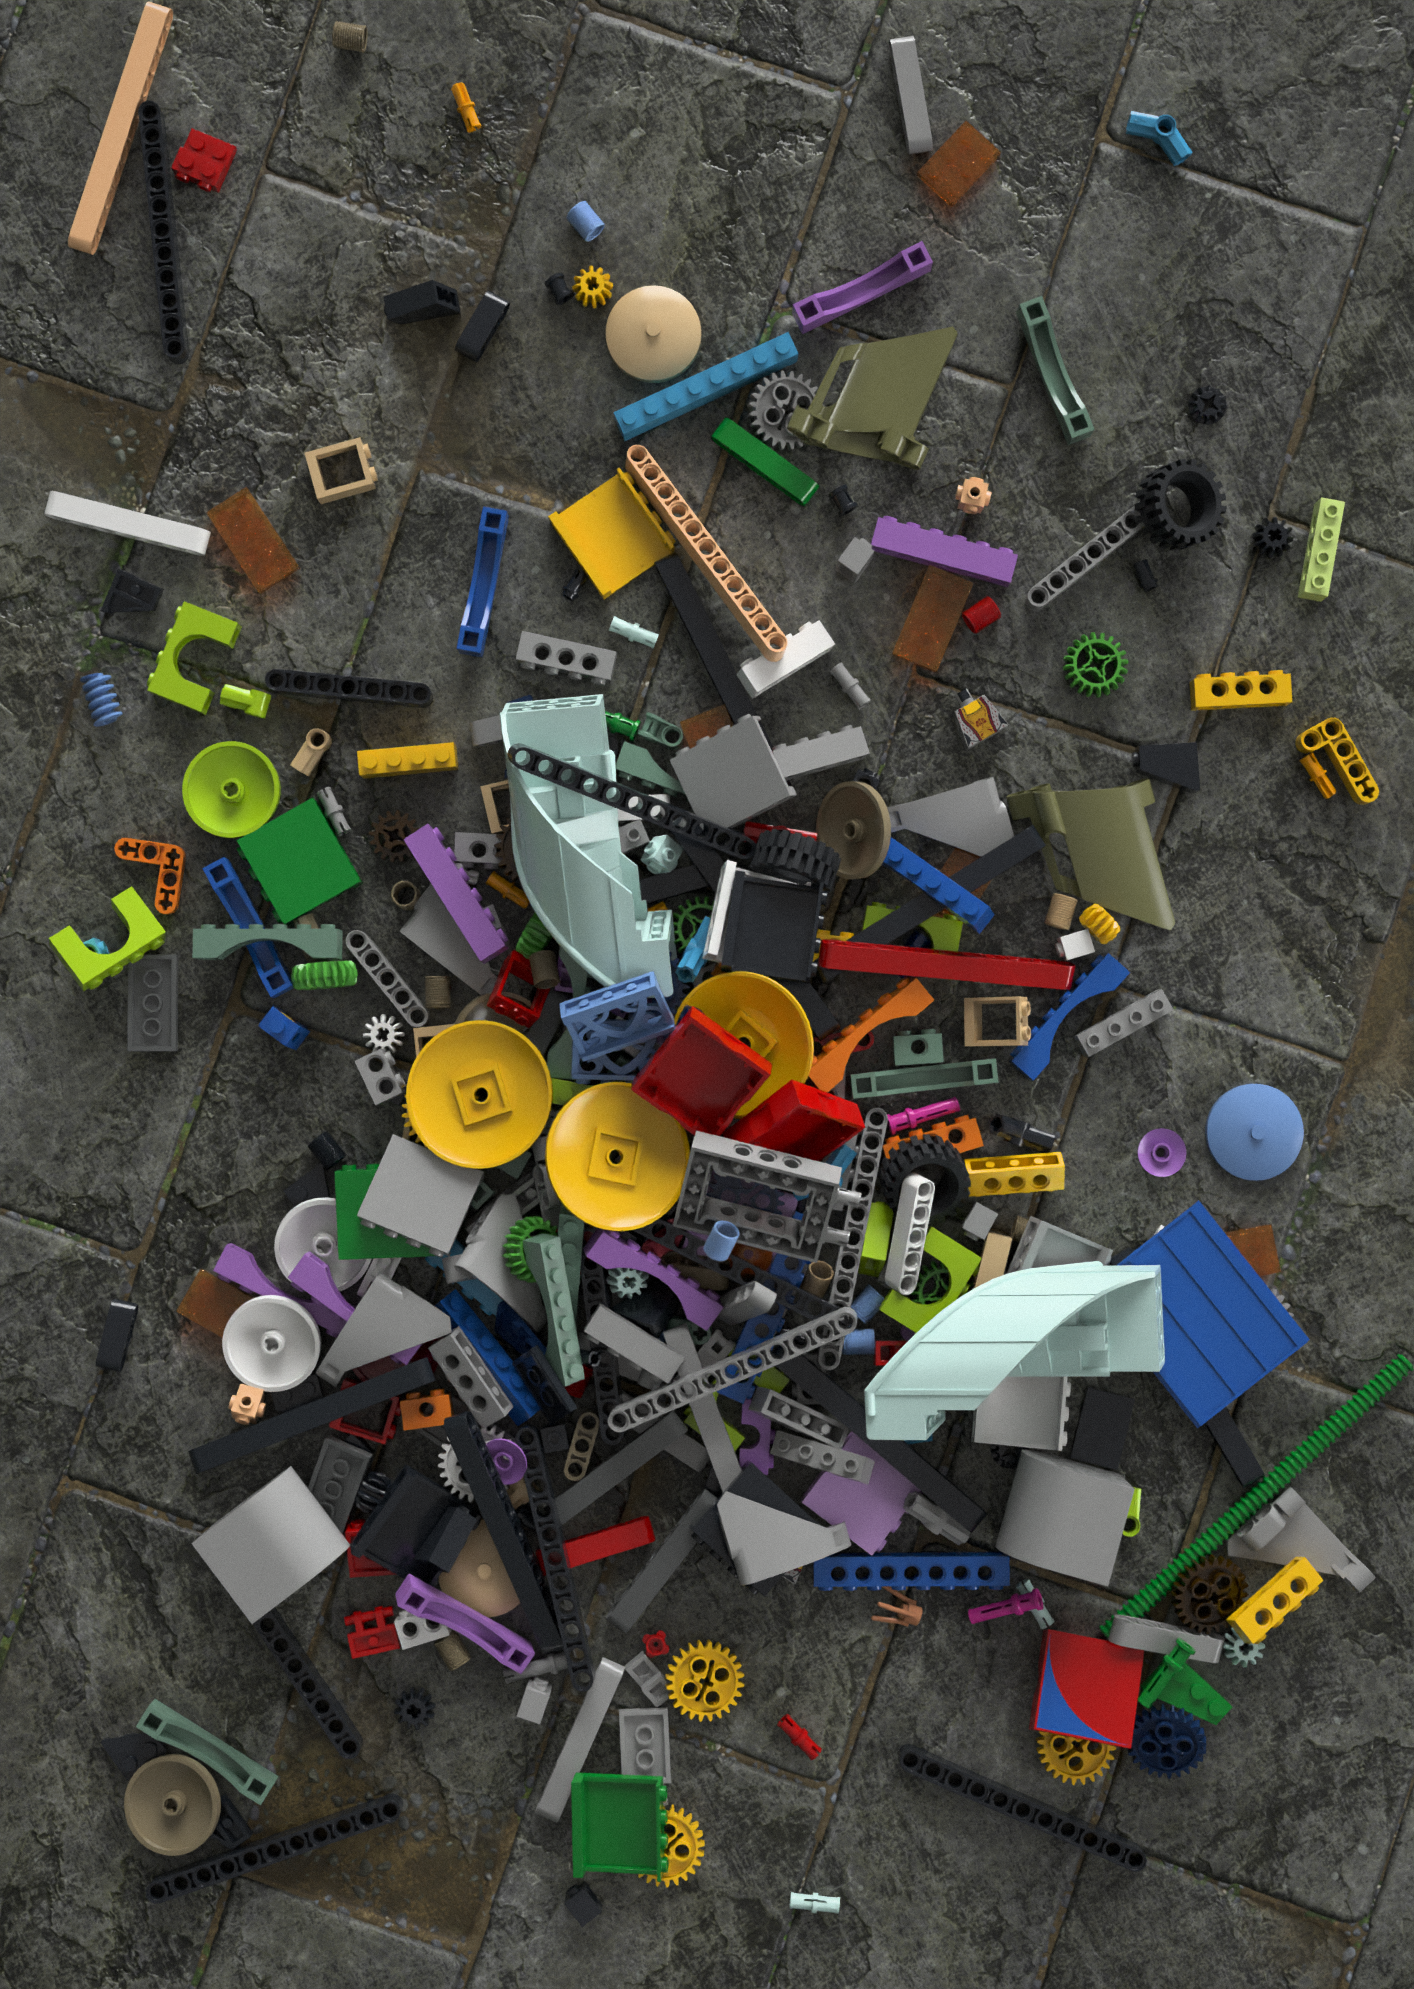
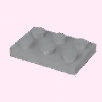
[619,1707,671,1784]

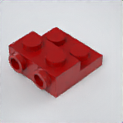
[171,128,237,193]
[345,1519,397,1578]

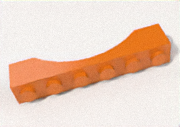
[807,977,934,1093]

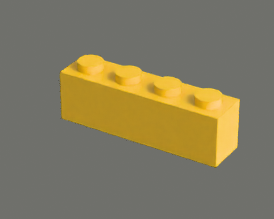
[357,742,459,779]

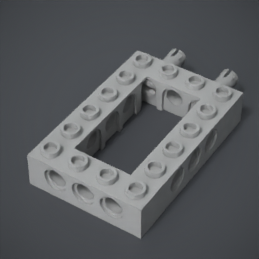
[673,1131,862,1263]

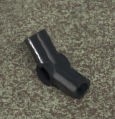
[987,1114,1055,1153]

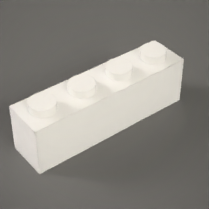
[737,620,835,699]

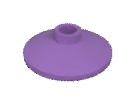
[1137,1128,1186,1177]
[486,1438,527,1485]

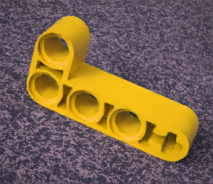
[1295,718,1379,805]

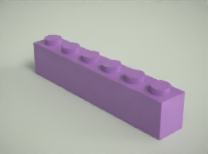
[871,516,1018,587]
[403,824,509,964]

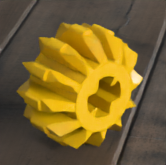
[572,266,613,309]
[1079,904,1120,944]

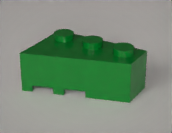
[1141,1661,1232,1725]

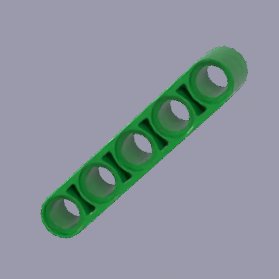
[711,417,819,507]

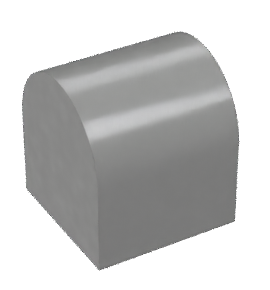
[996,1450,1135,1586]
[191,1466,350,1624]

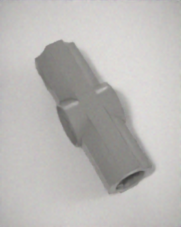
[903,1491,970,1545]

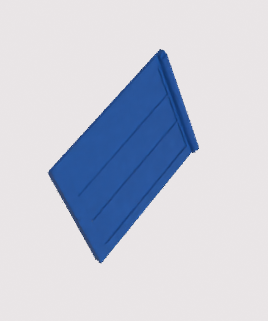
[1116,1200,1310,1428]

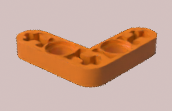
[114,838,186,915]

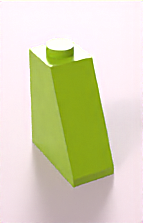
[858,1202,893,1277]

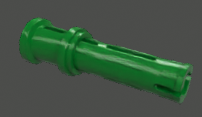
[605,711,641,741]
[1138,1638,1196,1709]

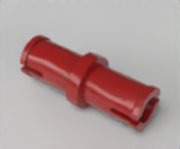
[777,1714,822,1760]

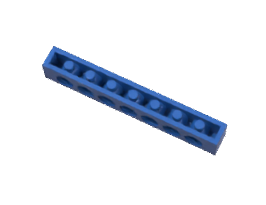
[716,1210,810,1404]
[813,1552,1010,1591]

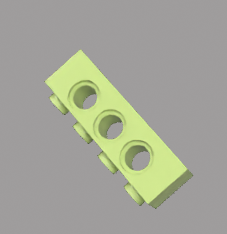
[1298,497,1345,602]

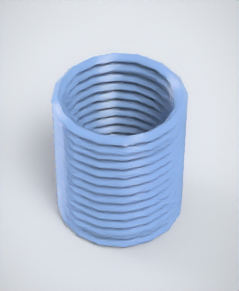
[566,201,605,242]
[703,1220,740,1261]
[851,1284,884,1324]
[842,1328,875,1355]

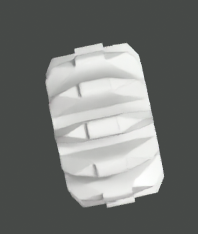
[363,1014,405,1053]

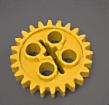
[665,1640,744,1722]
[1036,1732,1116,1785]
[638,1804,705,1887]

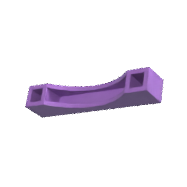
[792,241,933,334]
[583,1228,723,1331]
[213,1243,356,1338]
[287,1251,423,1365]
[395,1574,535,1674]

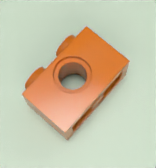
[400,1389,454,1430]

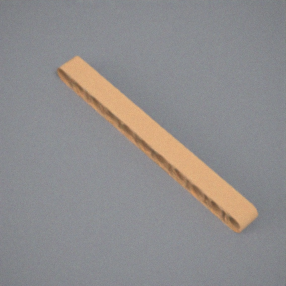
[68,2,173,255]
[625,445,787,662]

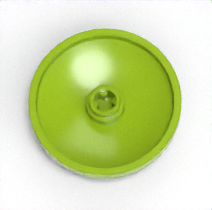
[182,741,281,839]

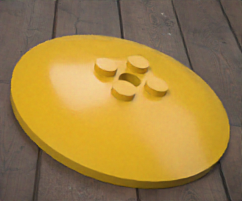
[674,971,814,1119]
[406,1020,553,1169]
[545,1082,690,1231]

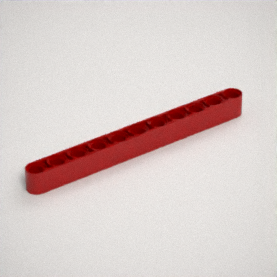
[817,939,1076,990]

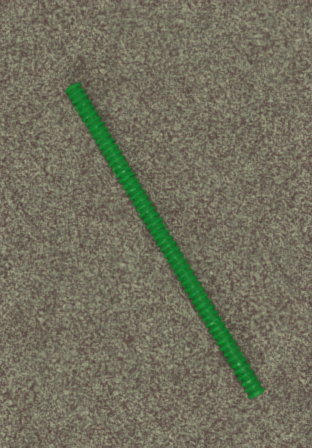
[1099,1354,1414,1638]

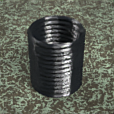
[307,1131,347,1170]

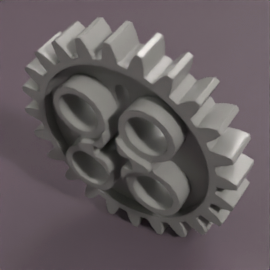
[747,371,825,451]

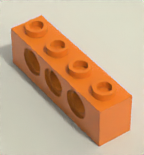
[882,1115,984,1159]

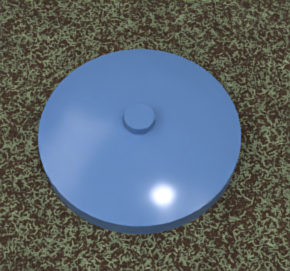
[1205,1084,1304,1181]

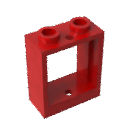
[487,950,550,1028]
[329,1378,402,1444]

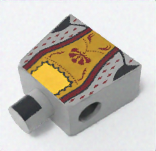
[953,689,1008,751]

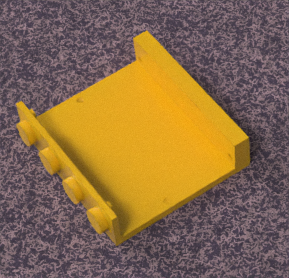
[548,468,676,600]

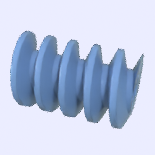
[80,673,123,727]

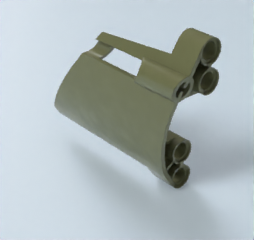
[787,326,958,470]
[1006,778,1175,931]

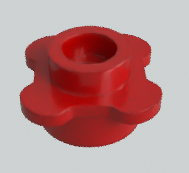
[642,1630,669,1658]

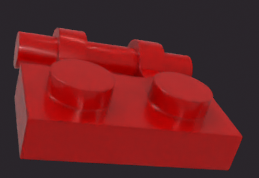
[344,1606,401,1659]

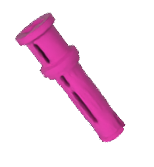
[887,1096,960,1135]
[968,1588,1044,1624]

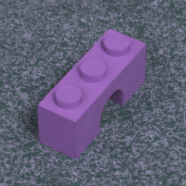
[739,1397,775,1475]

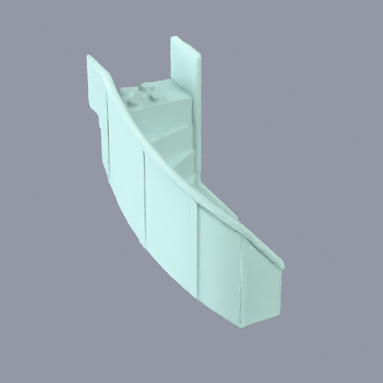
[500,694,677,998]
[864,1261,1165,1440]

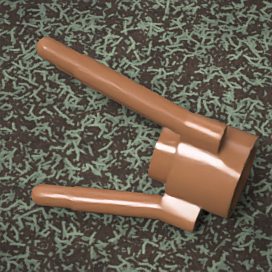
[871,1586,922,1627]

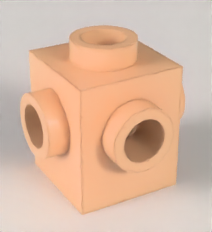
[955,477,991,514]
[229,1384,266,1425]

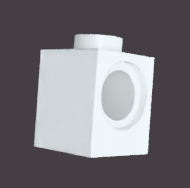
[1055,929,1095,961]

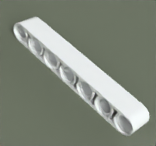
[44,491,211,556]

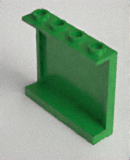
[236,798,363,926]
[335,1164,435,1260]
[571,1772,669,1882]

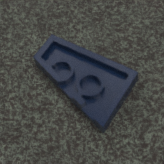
[494,1300,547,1356]

